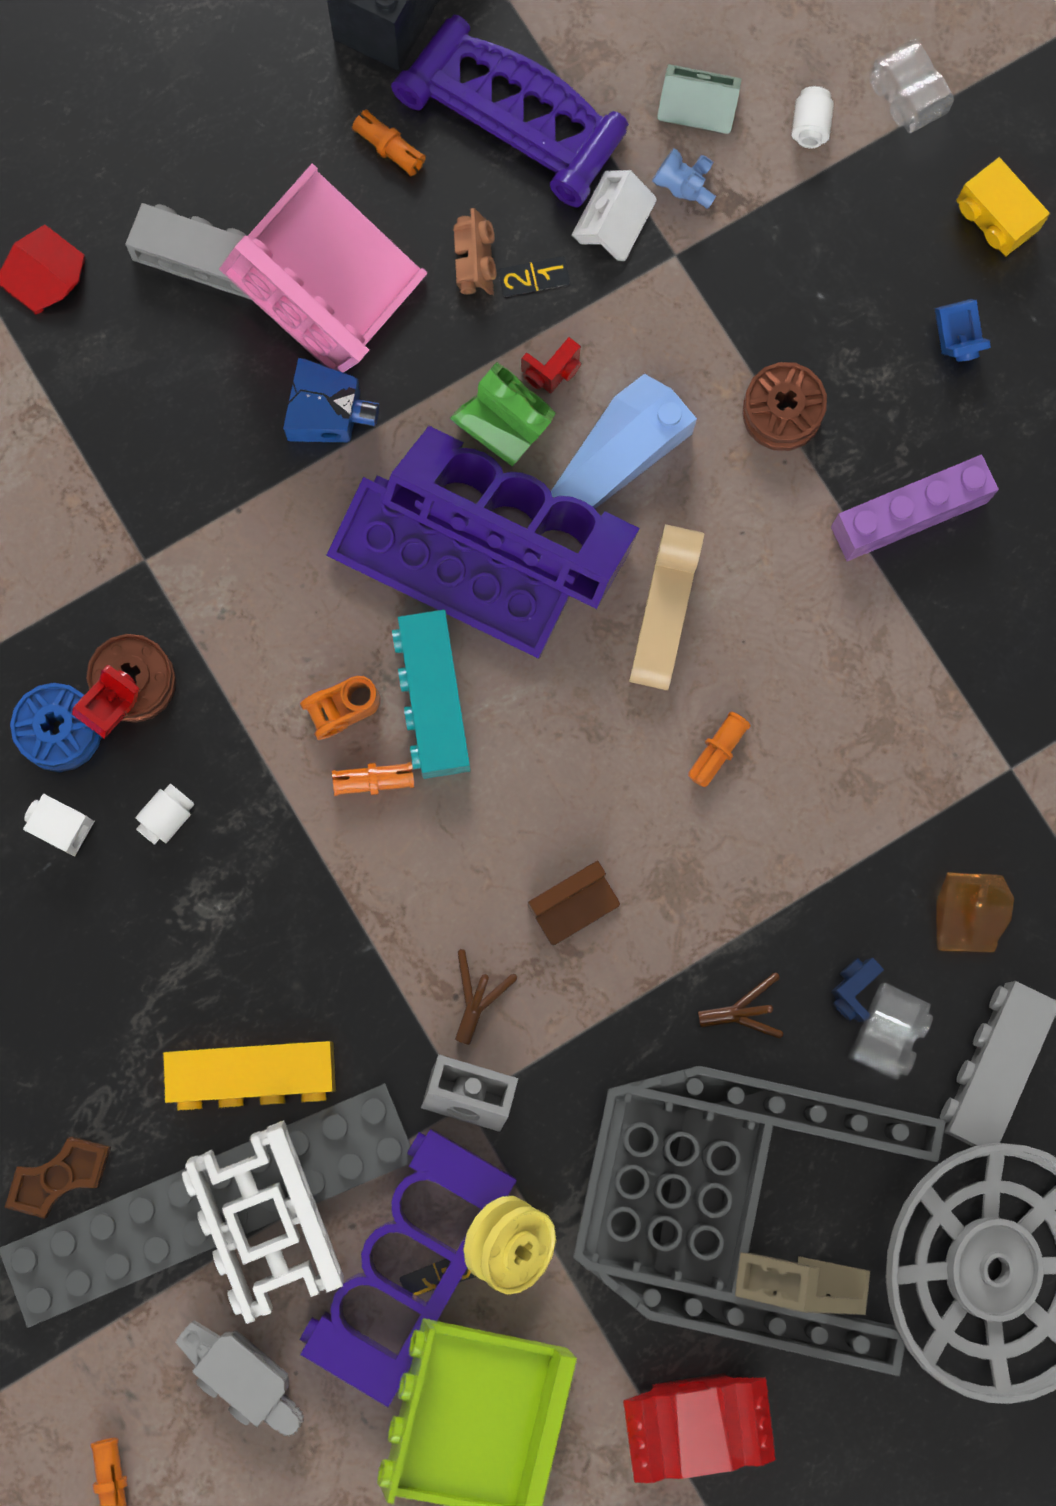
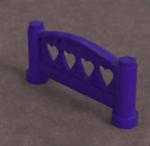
[391,15,628,207]

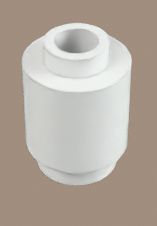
[792,86,834,148]
[135,784,195,845]

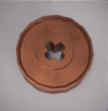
[742,362,827,451]
[86,634,176,723]

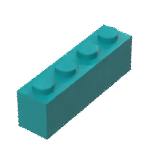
[392,610,471,779]

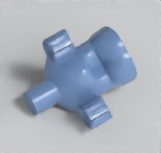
[652,148,716,209]

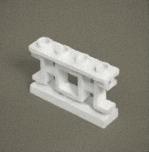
[182,1120,344,1324]

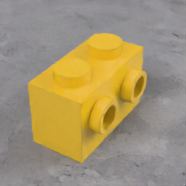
[956,157,1050,257]

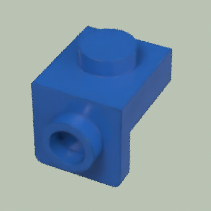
[935,299,991,362]

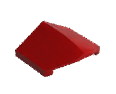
[0,225,86,314]

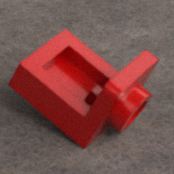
[521,337,582,394]
[72,665,139,738]

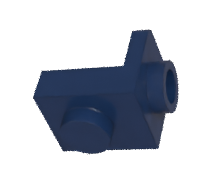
[831,958,884,1022]

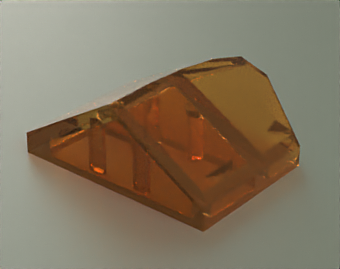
[937,873,1014,952]

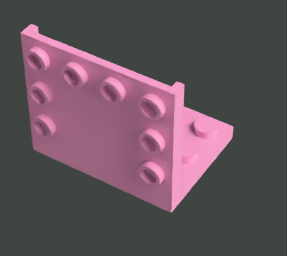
[219,163,428,373]

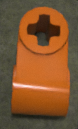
[300,675,381,740]

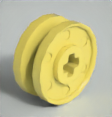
[464,1196,556,1295]

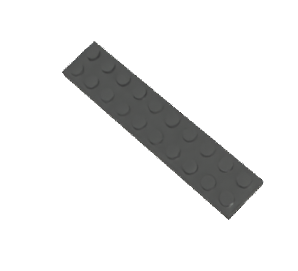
[0,1083,413,1328]

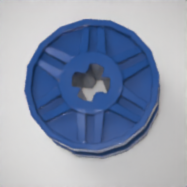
[10,683,101,772]

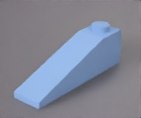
[551,374,697,509]

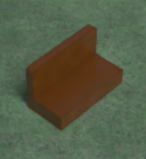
[527,860,620,945]

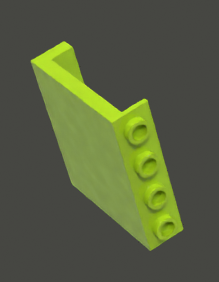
[377,1318,577,1506]

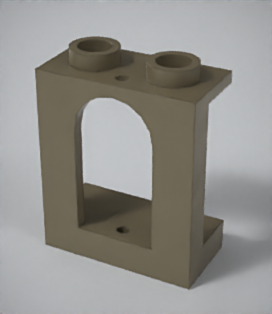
[735,1252,870,1315]

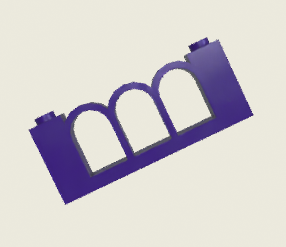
[382,426,640,609]
[299,1128,517,1407]

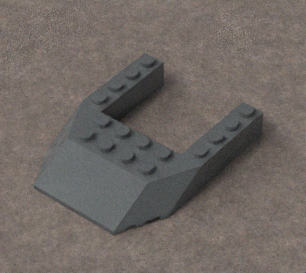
[573,1066,946,1376]

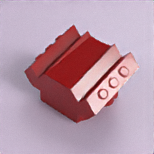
[623,1373,776,1484]

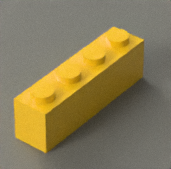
[163,1041,336,1110]

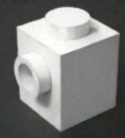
[23,793,95,856]

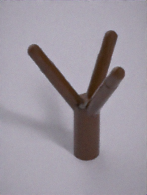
[455,949,517,1045]
[698,973,783,1038]

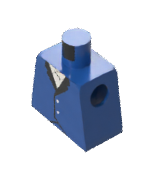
[283,358,379,442]

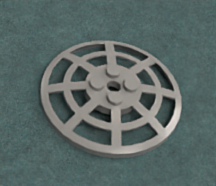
[886,1143,1056,1404]

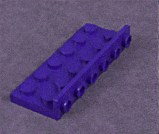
[326,475,570,659]

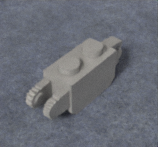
[175,1320,304,1437]

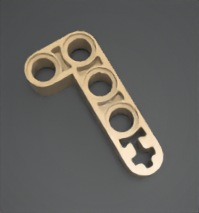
[629,524,704,691]

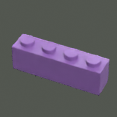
[831,455,999,561]

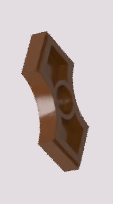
[4,1136,111,1219]

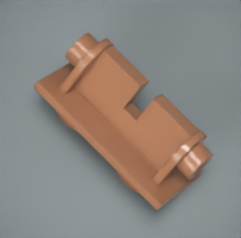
[454,208,496,295]

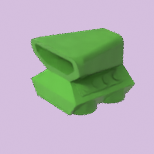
[450,362,556,466]

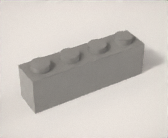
[125,203,252,300]
[940,981,1056,1147]

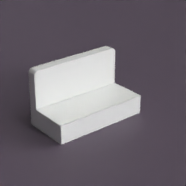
[572,170,656,261]

